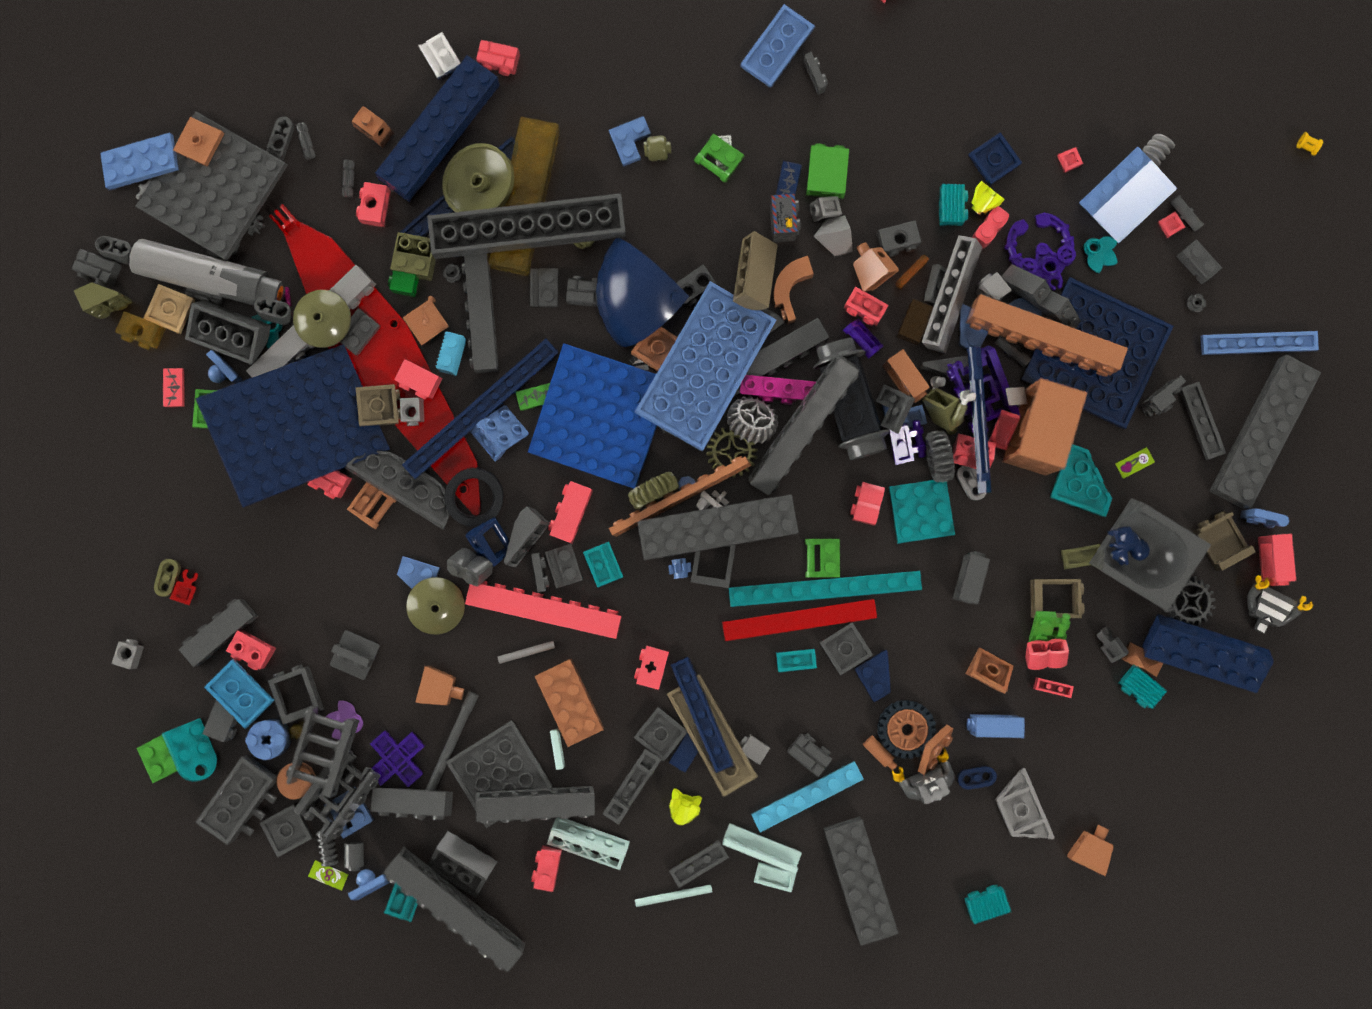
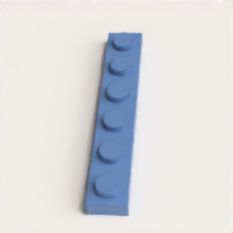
[1201,331,1319,355]

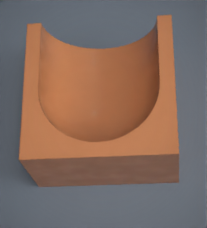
[1002,379,1087,475]

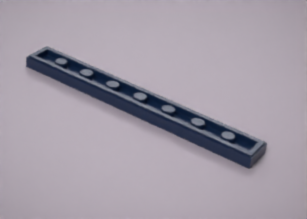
[400,137,525,237]

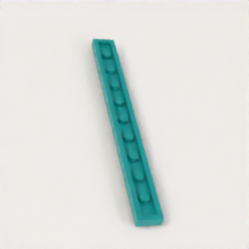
[729,571,922,607]

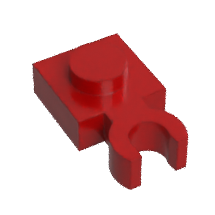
[170,569,198,605]

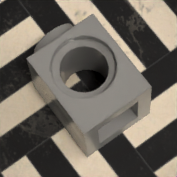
[400,398,424,426]
[112,639,144,669]
[740,734,770,765]

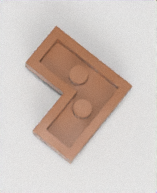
[918,725,953,775]

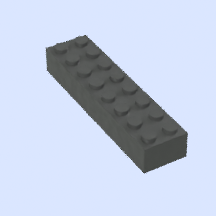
[1209,355,1321,509]
[637,494,799,561]
[383,847,525,972]

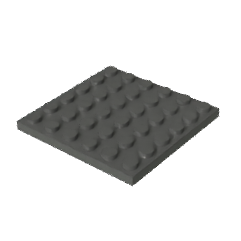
[135,111,288,261]

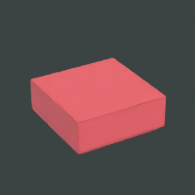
[1057,147,1083,173]
[1157,211,1185,238]

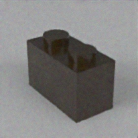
[896,299,934,345]

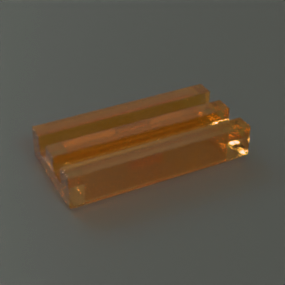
[896,254,929,290]

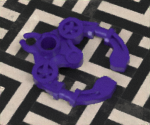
[1004,212,1076,290]

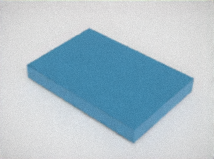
[204,659,275,729]

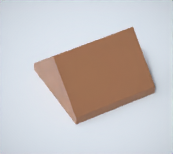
[965,648,1014,694]

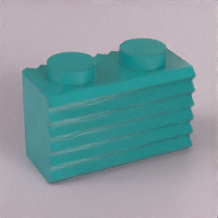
[939,184,968,226]
[1118,665,1167,709]
[964,885,1011,924]

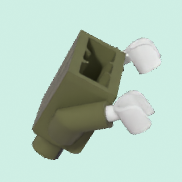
[922,376,976,435]

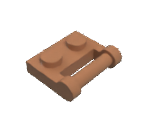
[347,482,396,529]

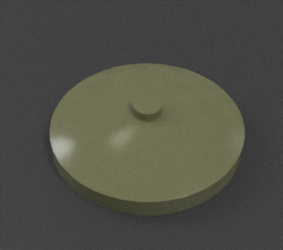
[442,143,515,212]

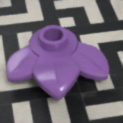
[326,700,363,740]

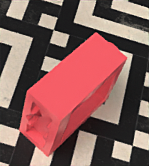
[1258,534,1296,586]

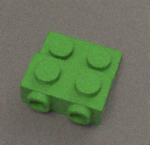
[137,735,177,783]

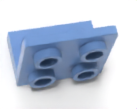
[471,405,529,461]

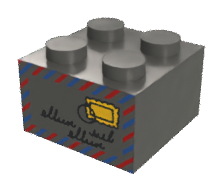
[770,194,801,242]

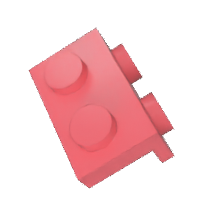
[843,286,888,326]

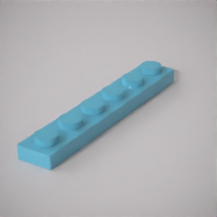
[751,761,863,832]

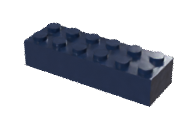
[1142,614,1274,693]

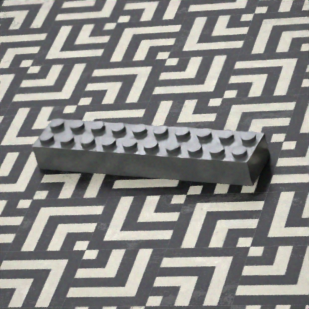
[428,194,626,259]

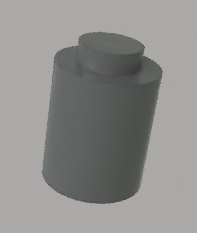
[344,841,364,871]

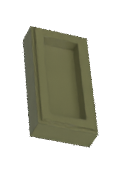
[1061,544,1100,569]

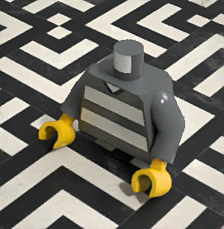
[1246,575,1313,634]

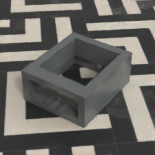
[691,545,735,588]
[953,551,990,604]
[268,664,325,725]

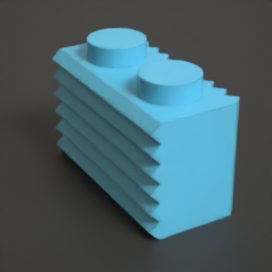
[435,332,467,376]

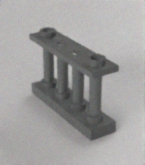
[286,706,359,798]

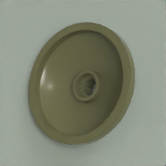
[293,290,351,348]
[406,577,465,635]

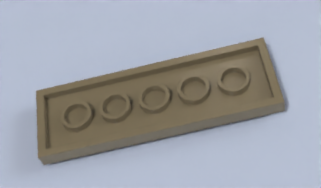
[667,674,758,797]

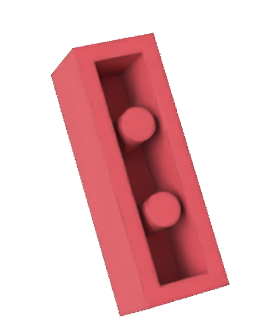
[1033,677,1074,698]

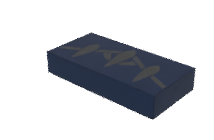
[776,161,802,195]

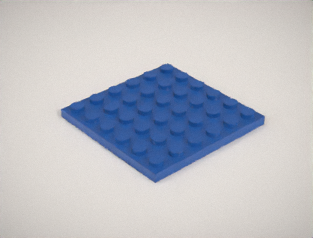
[528,343,657,489]

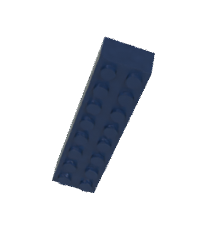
[375,55,500,202]

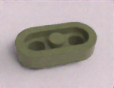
[154,559,181,597]

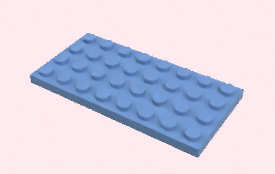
[634,281,776,451]

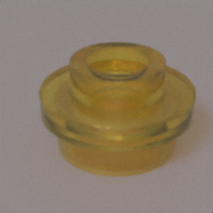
[288,721,304,740]

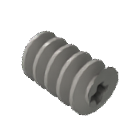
[1142,134,1175,166]

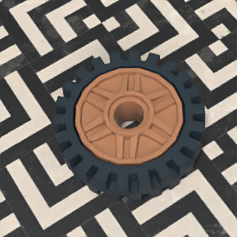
[877,700,936,759]

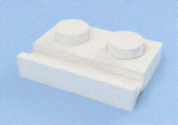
[419,32,460,80]

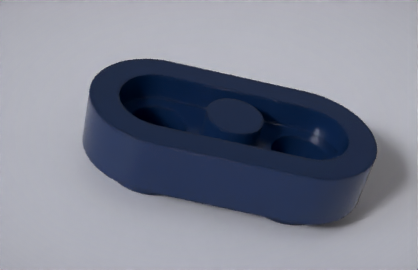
[957,766,997,790]

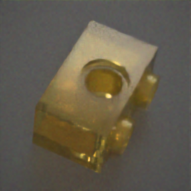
[115,311,166,350]

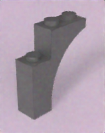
[1001,264,1081,329]

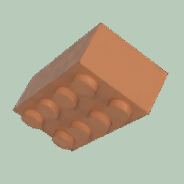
[535,659,604,747]

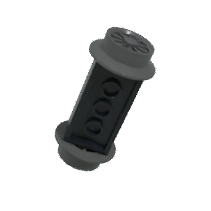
[813,338,890,460]

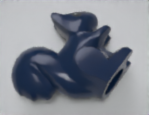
[1108,526,1150,565]

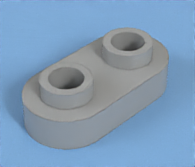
[956,466,986,501]

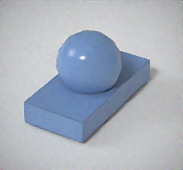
[206,350,242,384]
[348,869,390,900]

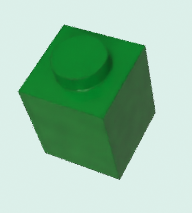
[388,271,419,297]

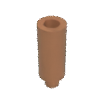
[863,735,897,770]

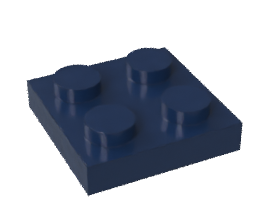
[968,132,1022,186]

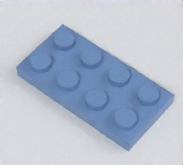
[740,5,815,88]
[101,133,179,190]

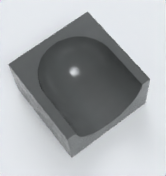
[1089,498,1211,611]

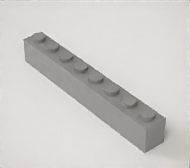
[246,265,376,378]

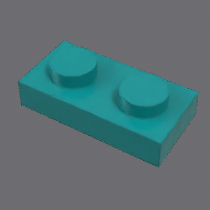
[776,649,817,672]

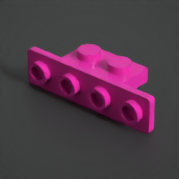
[740,375,816,405]

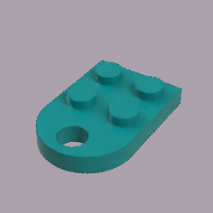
[162,718,217,782]

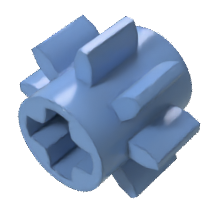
[668,558,692,579]

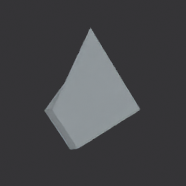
[814,216,853,256]

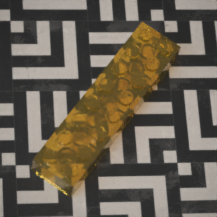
[489,117,560,276]

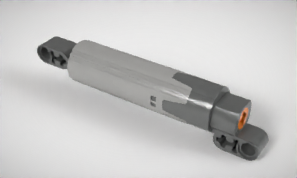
[95,236,293,325]

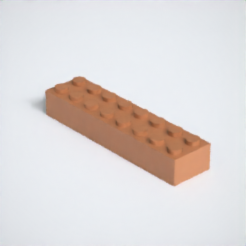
[966,294,1128,377]

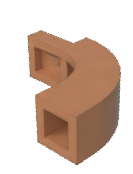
[773,256,814,325]

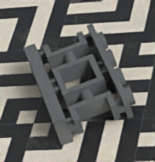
[293,750,381,839]

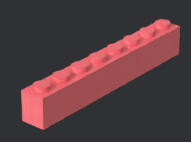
[465,581,622,639]

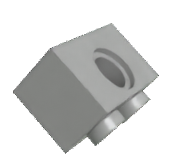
[975,272,1011,301]

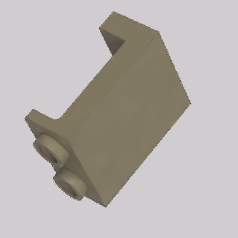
[1193,510,1256,571]

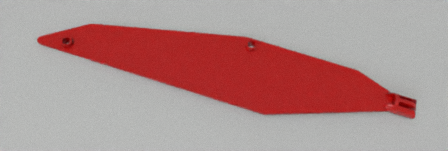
[269,204,481,515]

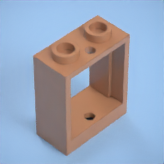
[883,350,930,403]

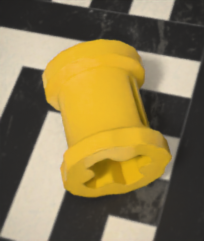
[1296,132,1323,156]

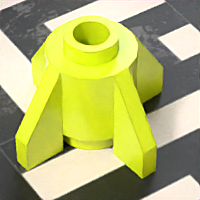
[971,181,1005,215]
[669,788,702,825]

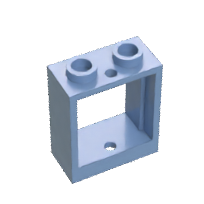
[966,714,1024,738]

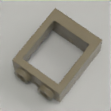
[1030,579,1085,618]

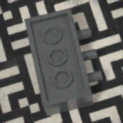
[196,755,277,845]

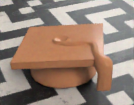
[403,296,449,345]

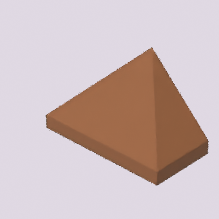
[1121,642,1163,677]

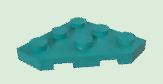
[1050,444,1112,517]

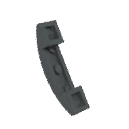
[603,748,662,825]

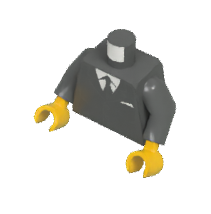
[892,747,955,804]

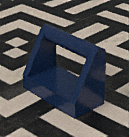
[465,518,509,567]

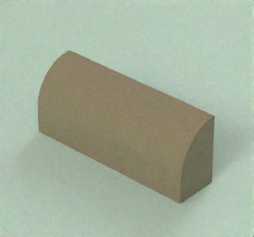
[733,231,778,310]

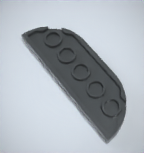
[346,451,449,530]

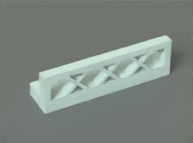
[547,817,630,870]
[722,823,802,874]

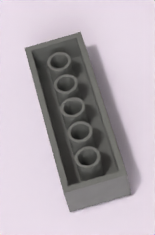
[823,816,898,946]

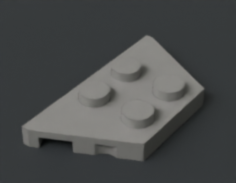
[995,767,1055,839]

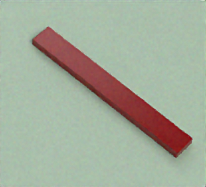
[722,599,877,641]

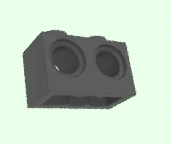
[676,264,716,308]

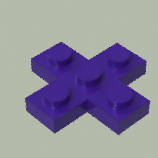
[370,730,425,787]

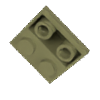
[390,232,435,281]
[74,282,132,319]

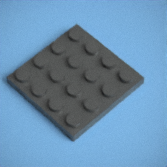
[446,720,553,828]

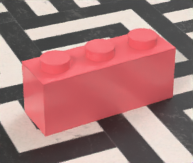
[548,481,593,544]

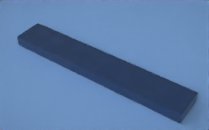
[671,657,735,773]

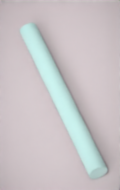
[635,884,712,907]

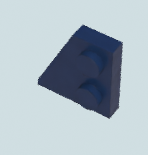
[854,650,891,702]

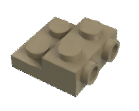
[356,384,401,427]

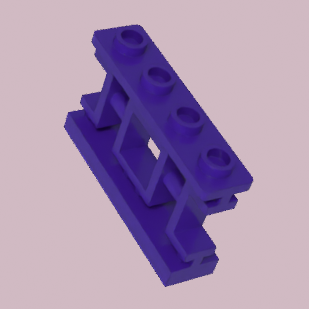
[947,345,1021,433]

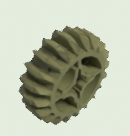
[706,426,758,478]
[628,472,679,509]

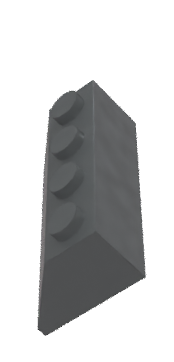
[185,300,271,365]

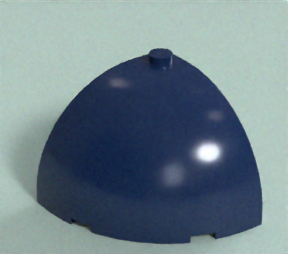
[596,238,689,347]

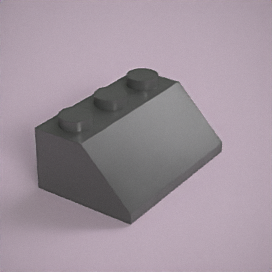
[428,831,497,898]

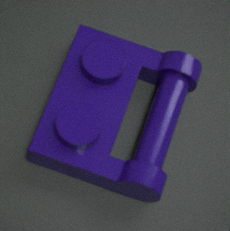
[843,319,884,359]

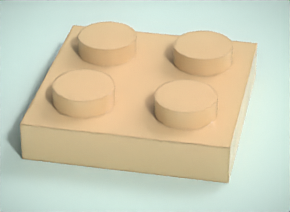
[144,284,196,334]

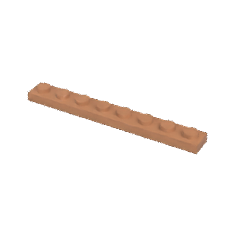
[609,456,751,537]

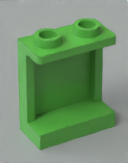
[806,144,849,199]

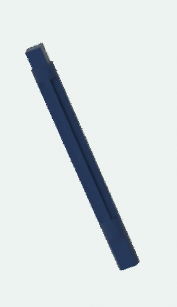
[967,346,991,493]

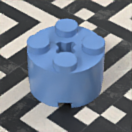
[246,719,291,760]

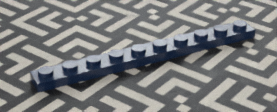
[402,339,559,480]

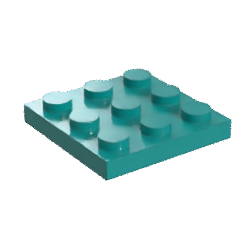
[888,480,955,544]

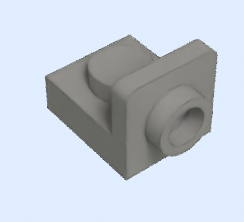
[810,196,842,222]

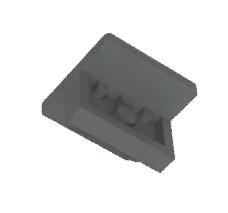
[330,630,380,680]

